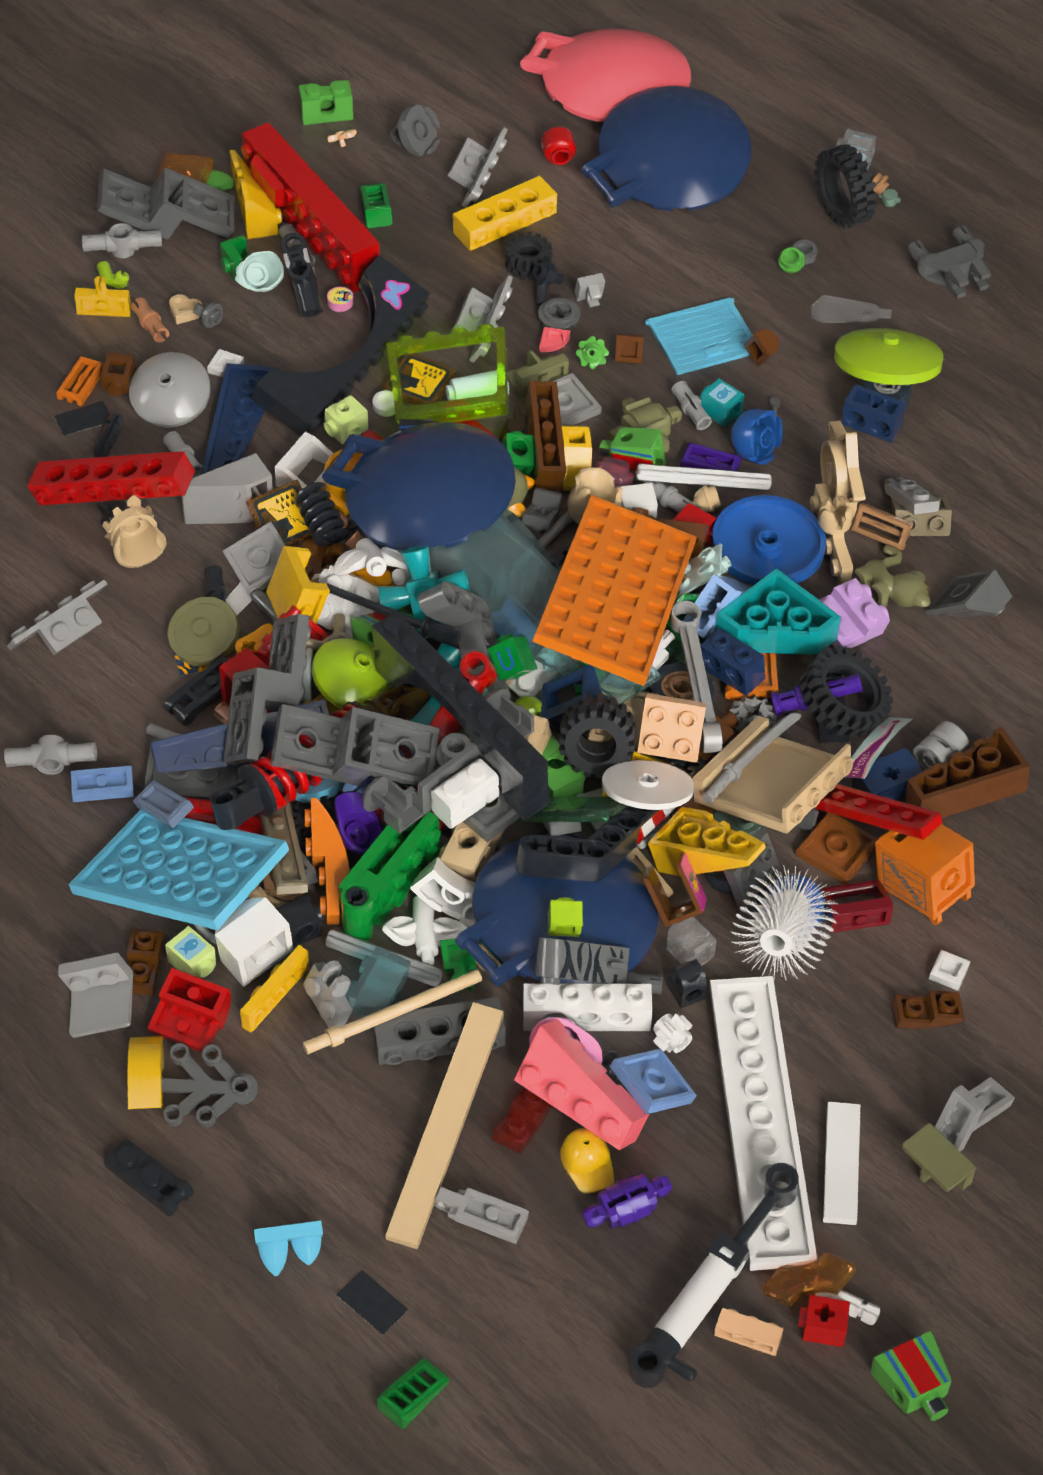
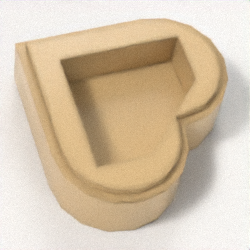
[169,294,202,324]

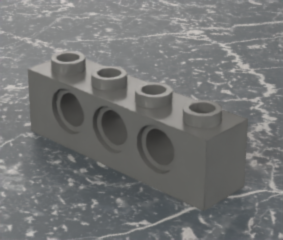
[373,997,506,1065]

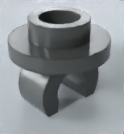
[193,302,223,328]

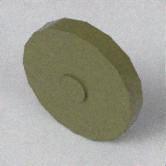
[167,597,241,667]

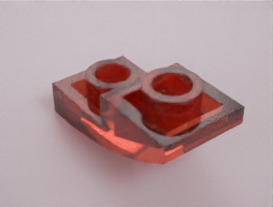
[492,1088,552,1154]

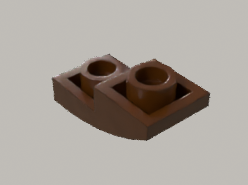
[126,929,164,996]
[891,990,964,1029]

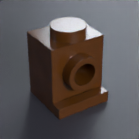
[101,353,136,397]

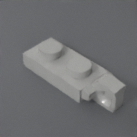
[435,1187,529,1244]

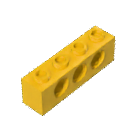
[453,176,557,251]

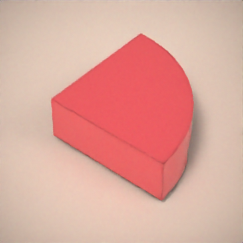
[539,327,570,353]

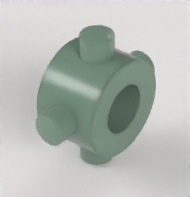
[879,189,901,207]

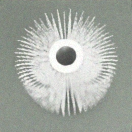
[731,865,839,980]

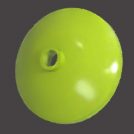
[312,638,392,709]

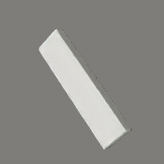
[823,1102,860,1225]

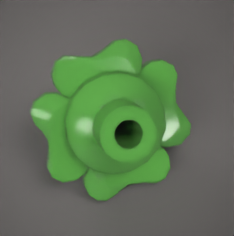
[576,336,609,369]

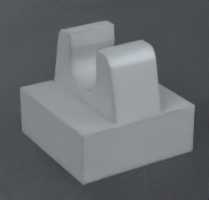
[574,273,605,308]

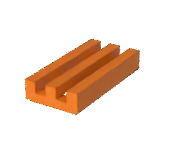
[56,356,104,406]

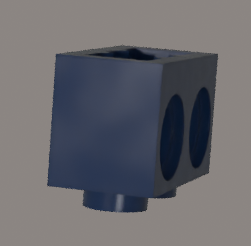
[841,384,906,443]
[700,628,765,696]

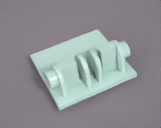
[675,543,731,600]

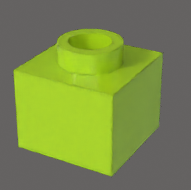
[548,897,583,937]

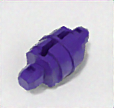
[582,1174,672,1229]

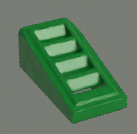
[360,183,393,228]
[377,1358,450,1430]

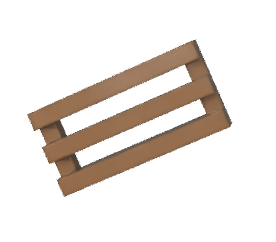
[851,502,914,551]

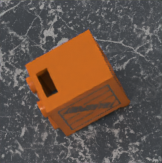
[875,824,975,925]

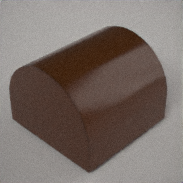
[743,329,779,366]

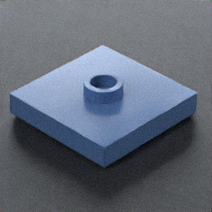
[610,1049,697,1114]

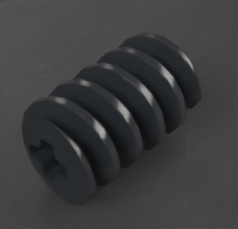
[295,482,349,547]

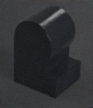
[666,959,707,1009]

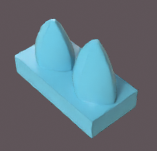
[254,1221,323,1276]

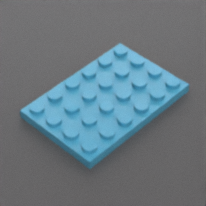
[68,810,289,930]

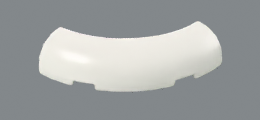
[410,857,475,926]

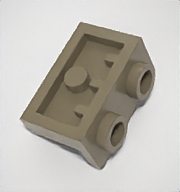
[891,497,952,536]

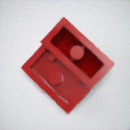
[147,968,231,1053]

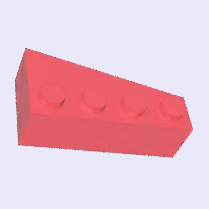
[514,1019,649,1150]

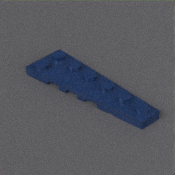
[201,363,280,475]
[149,699,329,773]

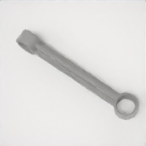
[670,601,722,753]

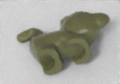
[855,545,931,608]

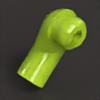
[97,261,129,289]

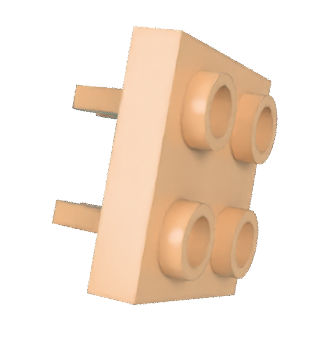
[637,693,707,762]

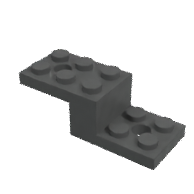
[97,168,235,240]
[223,614,311,765]
[270,704,440,787]

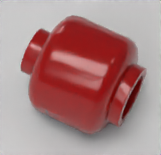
[541,127,576,165]

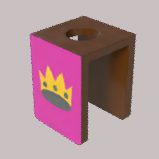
[643,852,707,927]

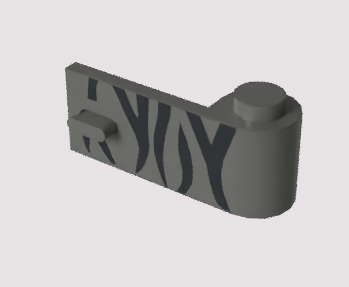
[535,938,630,985]

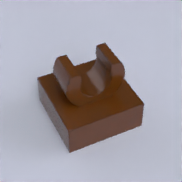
[615,333,644,364]

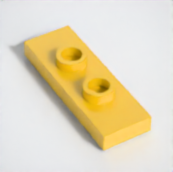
[240,945,309,1033]

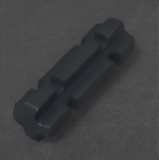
[93,413,124,458]

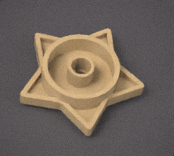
[820,420,866,526]

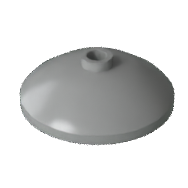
[129,352,211,428]

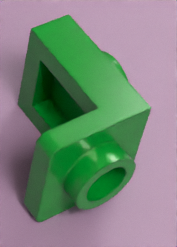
[220,235,247,282]

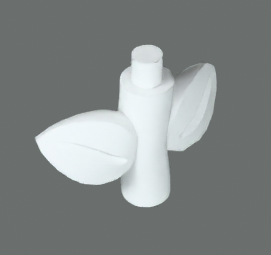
[333,538,408,576]
[382,896,469,966]

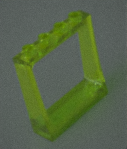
[386,324,508,426]

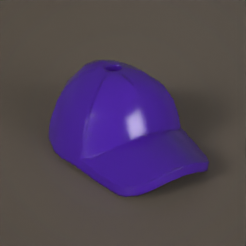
[334,792,383,855]

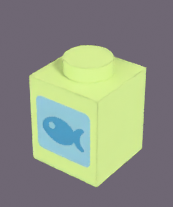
[165,926,216,978]

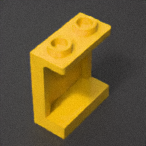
[266,546,330,624]

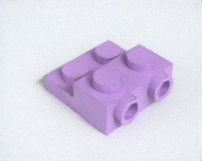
[819,578,890,650]

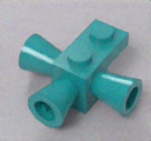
[378,545,471,639]

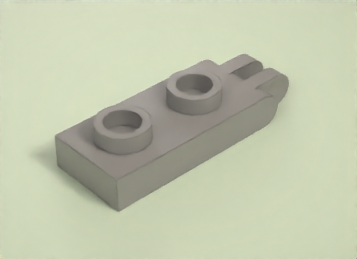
[885,477,940,515]

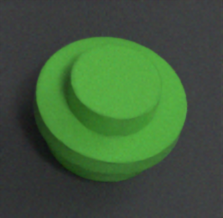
[778,247,805,273]

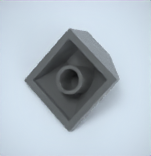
[925,569,1012,617]

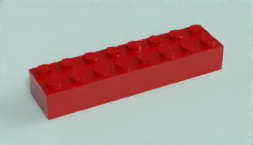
[241,122,380,293]

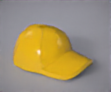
[560,1128,614,1194]

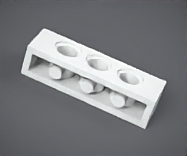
[523,984,652,1031]

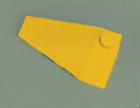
[230,150,282,239]

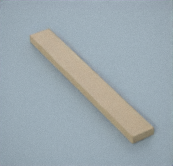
[385,1002,504,1250]

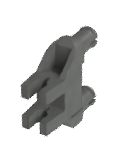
[907,225,991,299]

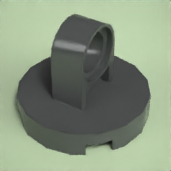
[390,104,440,156]

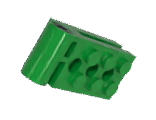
[338,811,441,941]

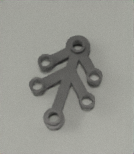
[162,1043,258,1128]

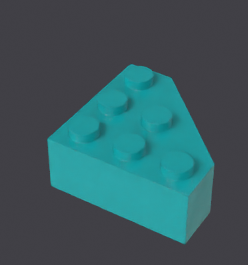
[714,568,841,655]

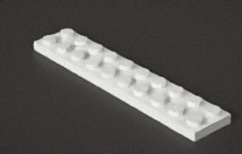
[709,976,817,1271]

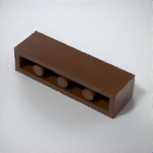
[525,381,566,491]

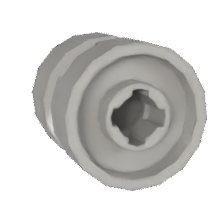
[913,721,969,771]

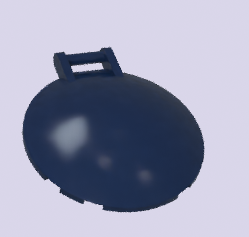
[581,86,751,211]
[322,422,516,551]
[455,833,658,987]

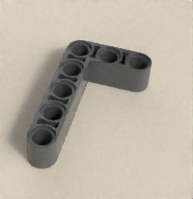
[418,581,508,692]

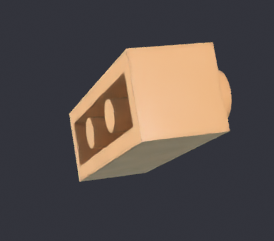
[714,1308,783,1356]

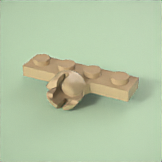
[810,483,853,585]

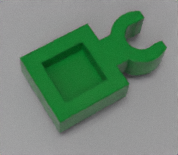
[440,938,476,994]

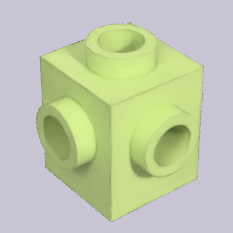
[324,395,368,444]

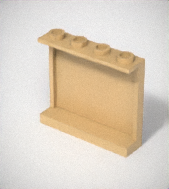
[692,716,853,834]

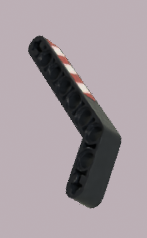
[515,756,704,882]

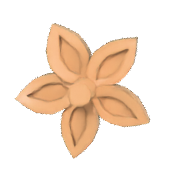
[327,129,357,147]

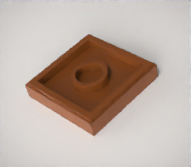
[795,812,878,885]

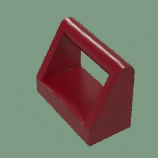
[821,880,894,933]

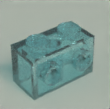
[345,946,411,1017]

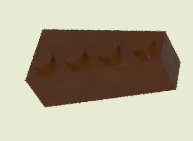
[906,727,1030,818]

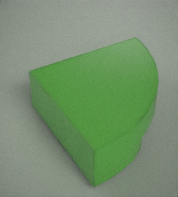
[200,170,234,191]

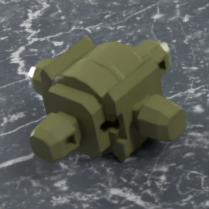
[609,397,682,453]

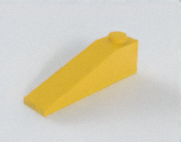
[648,807,766,876]

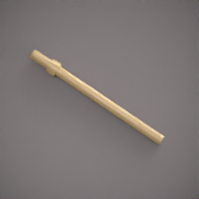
[302,969,482,1055]

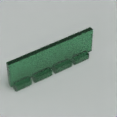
[515,796,627,822]

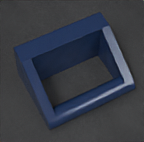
[541,665,602,734]

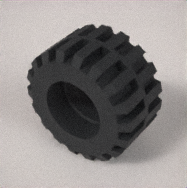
[559,694,636,778]

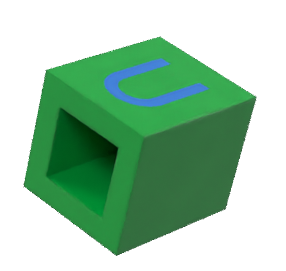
[488,633,538,681]

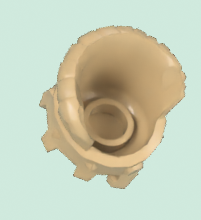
[103,495,167,568]

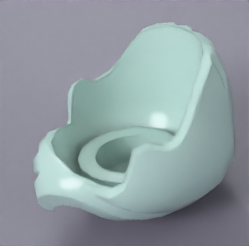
[235,251,284,292]

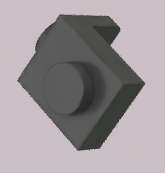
[522,487,562,531]

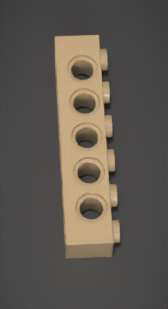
[439,714,552,883]

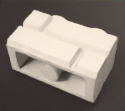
[431,758,499,829]

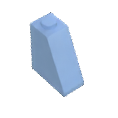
[683,574,750,639]

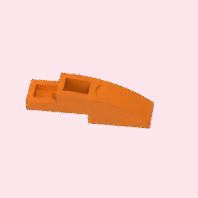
[305,798,350,925]

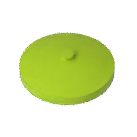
[834,328,944,385]

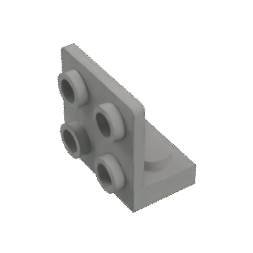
[58,952,133,1038]

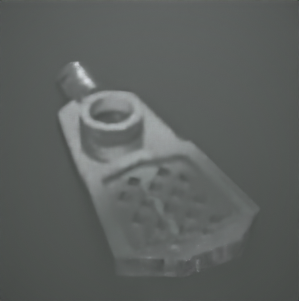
[811,295,892,323]

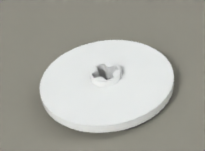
[602,760,694,810]

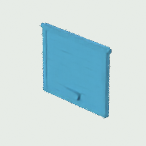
[645,298,752,375]

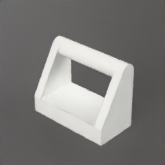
[275,432,334,491]

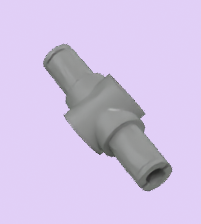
[82,223,162,258]
[4,735,98,775]

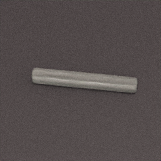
[325,929,443,987]

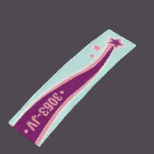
[845,717,913,779]

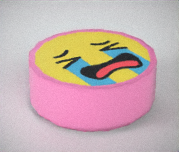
[327,287,353,312]

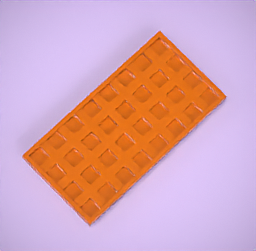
[532,495,697,686]

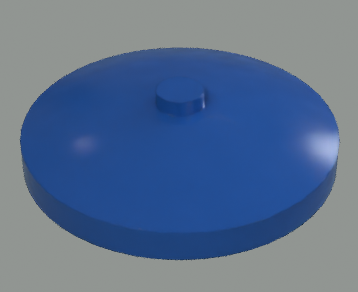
[712,495,826,585]

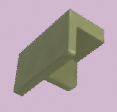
[506,350,569,398]
[902,1123,976,1192]

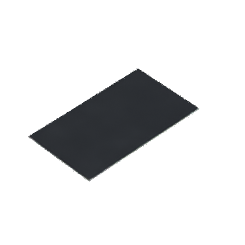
[54,401,110,436]
[337,1271,408,1335]

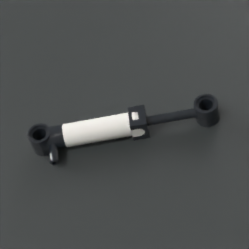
[630,1163,799,1388]

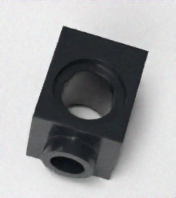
[276,896,323,948]

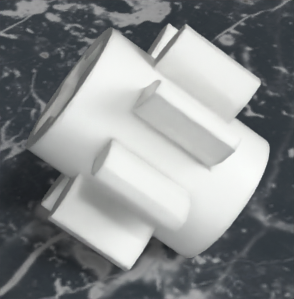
[653,1014,693,1053]

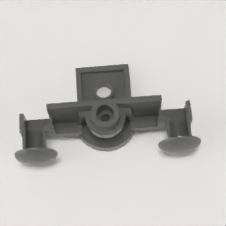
[362,688,534,843]

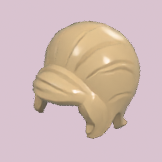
[567,467,623,525]

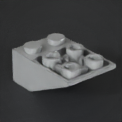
[181,453,273,524]

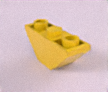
[562,425,592,491]

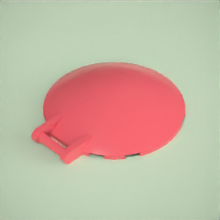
[520,28,691,122]

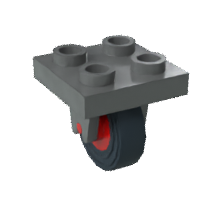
[704,829,783,918]

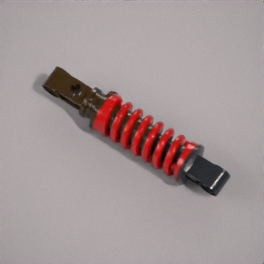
[210,684,432,830]

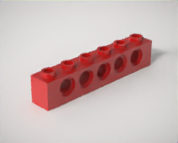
[27,451,195,506]

